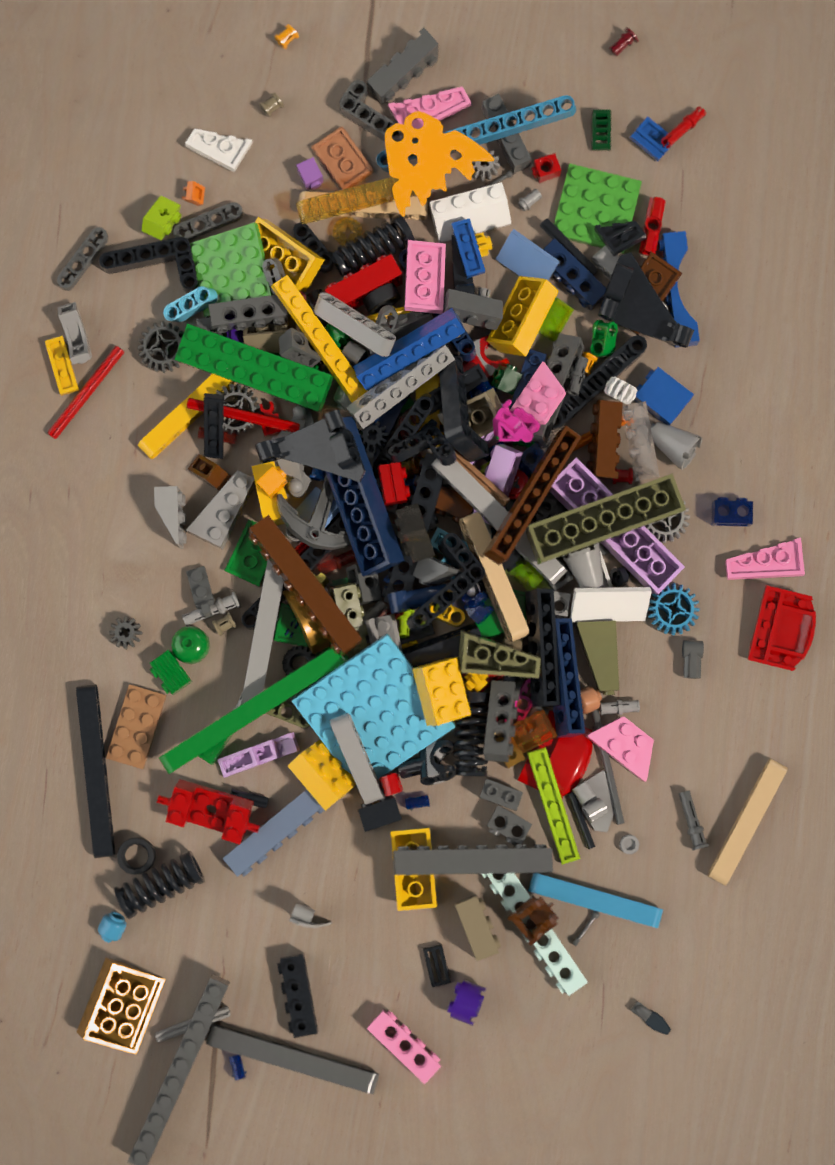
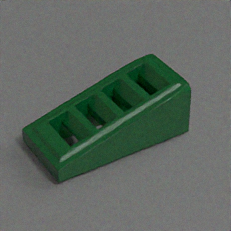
[591,110,611,151]

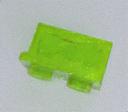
[539,297,574,342]

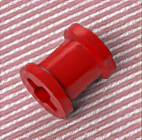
[612,467,633,485]

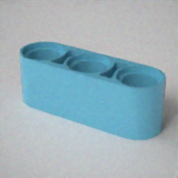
[163,286,218,323]

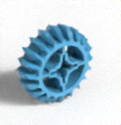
[648,583,700,636]

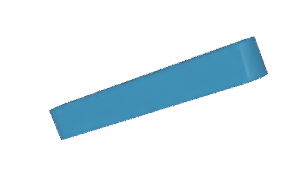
[528,873,663,928]

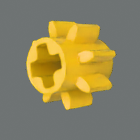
[475,232,493,257]
[464,673,488,692]

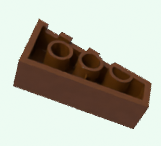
[586,400,623,479]

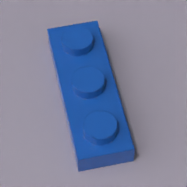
[451,218,485,278]

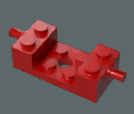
[156,779,260,845]

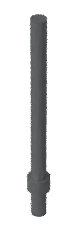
[591,709,625,825]

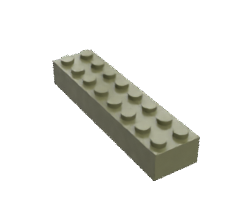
[525,474,686,565]

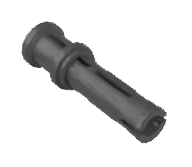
[678,790,709,851]

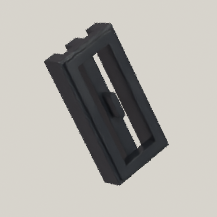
[423,944,451,987]

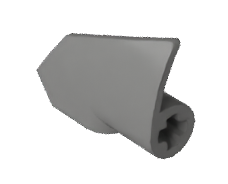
[572,771,614,832]
[289,903,332,928]

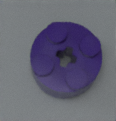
[447,980,486,1026]

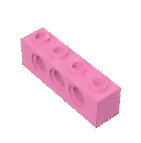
[367,1009,441,1084]

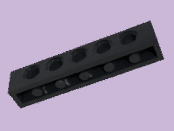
[525,589,561,707]

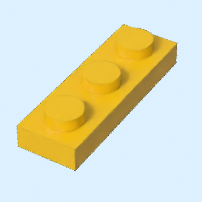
[45,336,79,396]

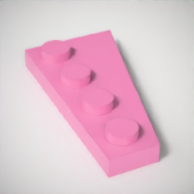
[725,538,805,580]

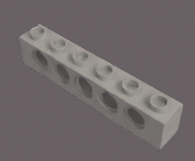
[346,345,455,429]

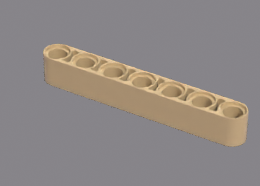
[299,192,428,220]
[459,512,529,642]
[708,758,788,886]

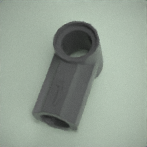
[682,640,704,679]

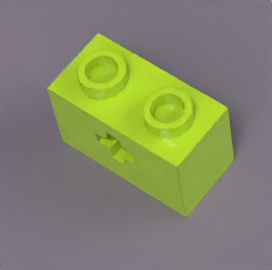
[141,196,181,241]

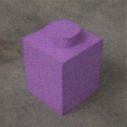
[296,157,324,190]

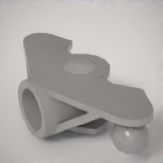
[271,405,314,498]

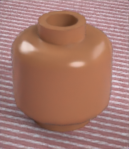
[580,686,602,714]

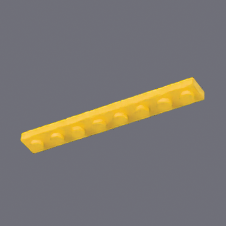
[271,275,368,403]

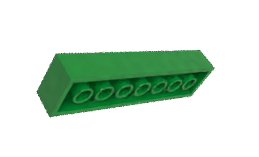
[174,323,334,413]

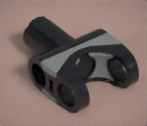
[398,740,456,785]

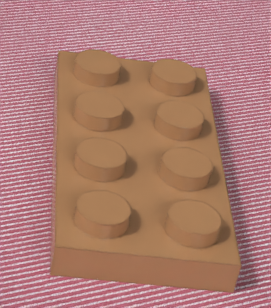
[106,684,167,770]

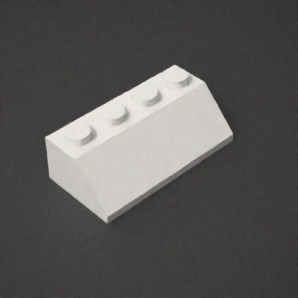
[429,182,511,243]

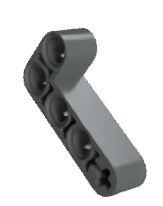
[340,80,403,142]

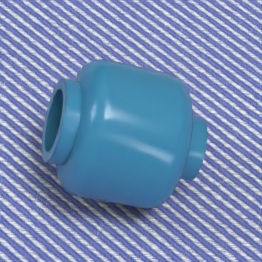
[98,912,127,943]

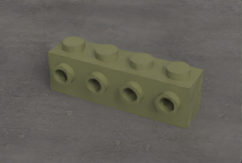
[329,583,370,659]

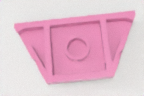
[510,361,566,424]
[586,716,654,782]

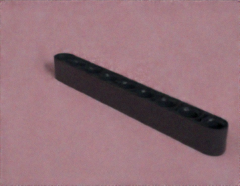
[76,684,115,858]

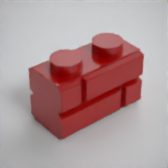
[378,462,410,506]

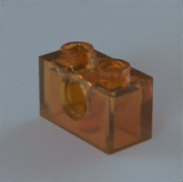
[514,709,557,753]

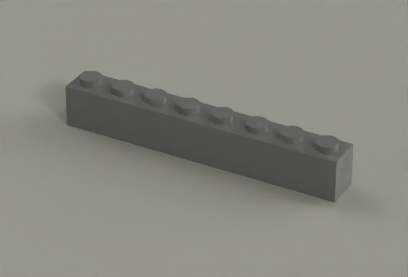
[393,844,553,875]

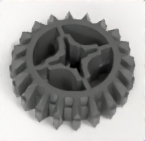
[138,322,184,373]
[216,384,260,435]

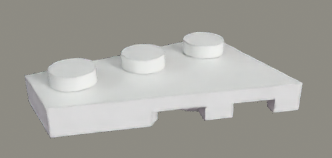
[185,129,253,172]

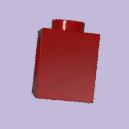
[531,153,561,183]

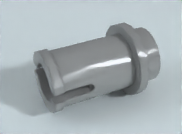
[518,188,542,211]

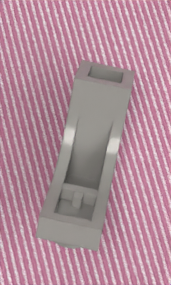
[57,302,92,365]

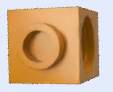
[256,466,288,499]

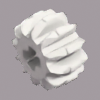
[604,377,638,405]

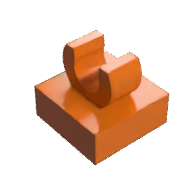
[182,181,205,206]

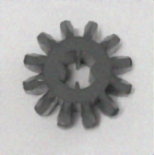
[109,616,143,649]

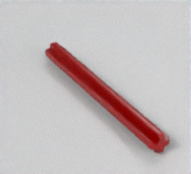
[48,346,124,439]
[187,398,300,433]

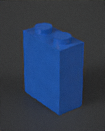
[634,367,694,426]

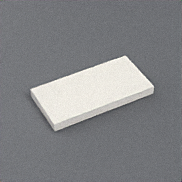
[569,587,652,622]

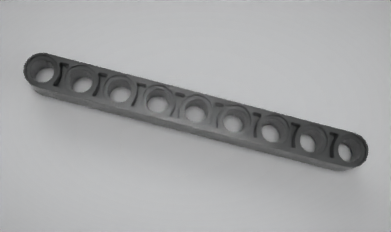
[206,1024,380,1094]

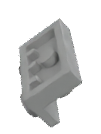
[366,614,403,652]

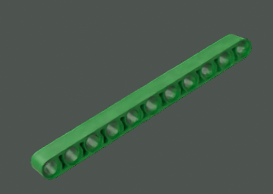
[158,648,349,774]

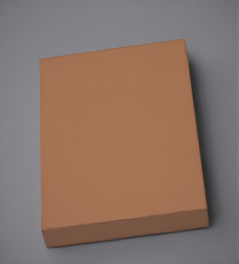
[312,126,374,193]

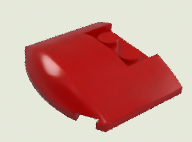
[747,585,816,671]
[517,710,593,798]

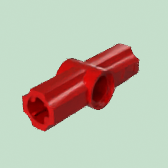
[639,197,666,256]

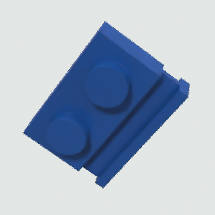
[630,117,673,162]

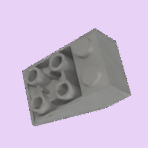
[154,486,187,549]

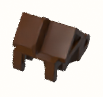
[507,896,558,946]

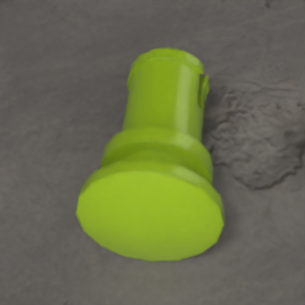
[397,609,415,638]

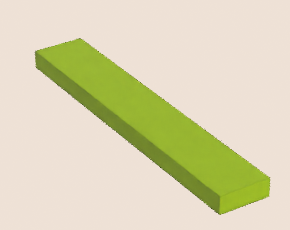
[527,747,580,864]

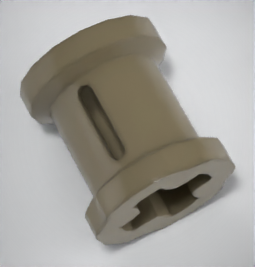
[259,92,284,117]
[212,612,237,636]

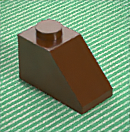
[188,454,232,491]

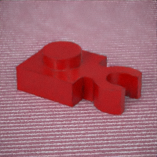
[260,401,282,437]

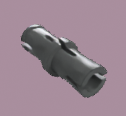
[566,356,588,396]

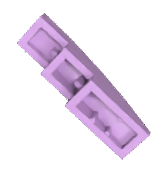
[218,732,300,778]

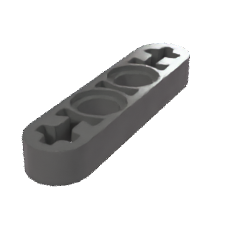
[173,202,243,240]
[57,227,109,291]

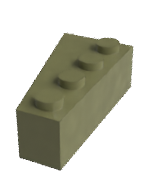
[458,630,541,678]

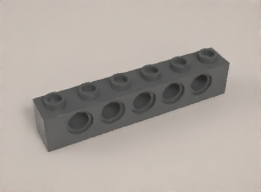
[530,333,584,445]

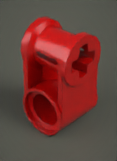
[379,773,403,797]

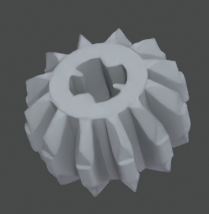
[472,148,500,182]

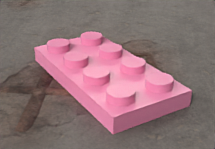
[404,240,446,314]

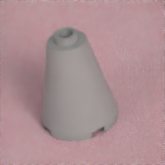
[648,422,703,470]
[563,543,604,588]

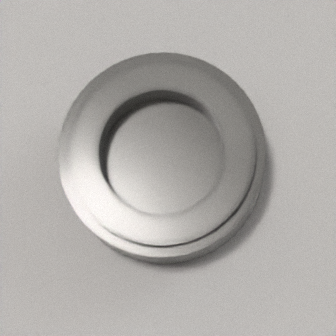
[619,835,639,854]

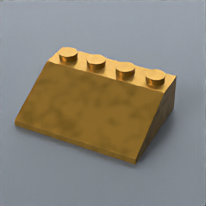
[76,958,165,1054]

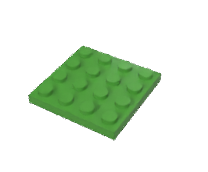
[554,163,642,254]
[190,222,274,317]

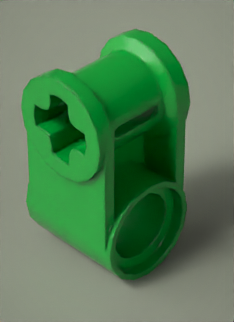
[590,320,618,357]

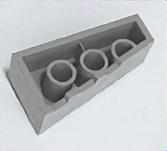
[186,470,255,550]

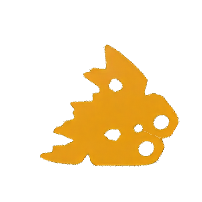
[385,111,494,217]

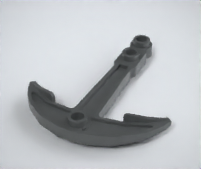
[277,473,351,550]

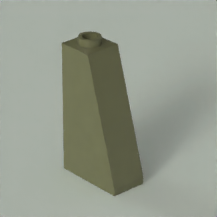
[576,621,619,695]

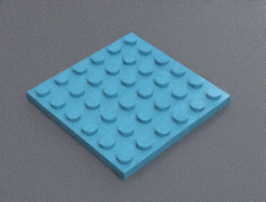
[292,633,456,788]

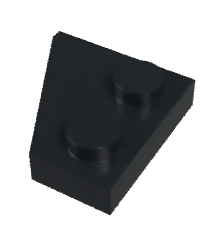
[594,221,646,256]

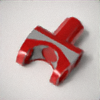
[462,335,510,380]

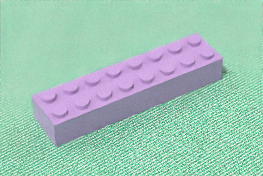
[549,457,685,595]

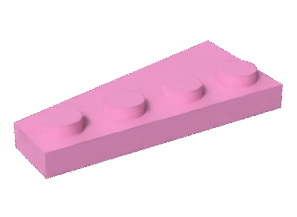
[388,87,471,135]

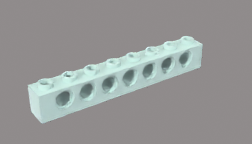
[482,873,588,996]

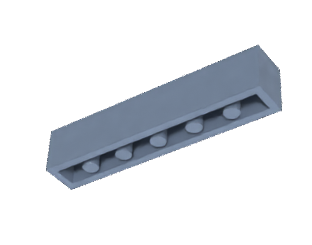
[223,789,325,877]

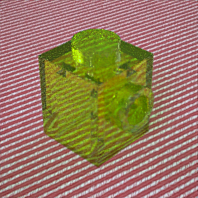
[514,562,544,591]

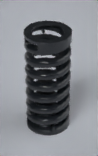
[329,213,415,278]
[453,692,490,777]
[114,851,205,919]

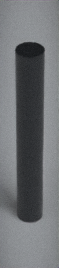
[567,792,596,849]

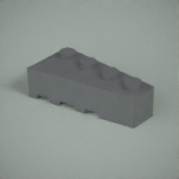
[367,27,438,104]

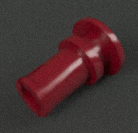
[609,27,639,57]

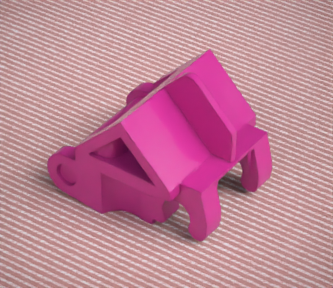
[493,399,540,442]

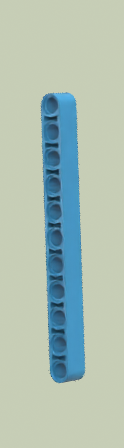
[376,95,576,172]

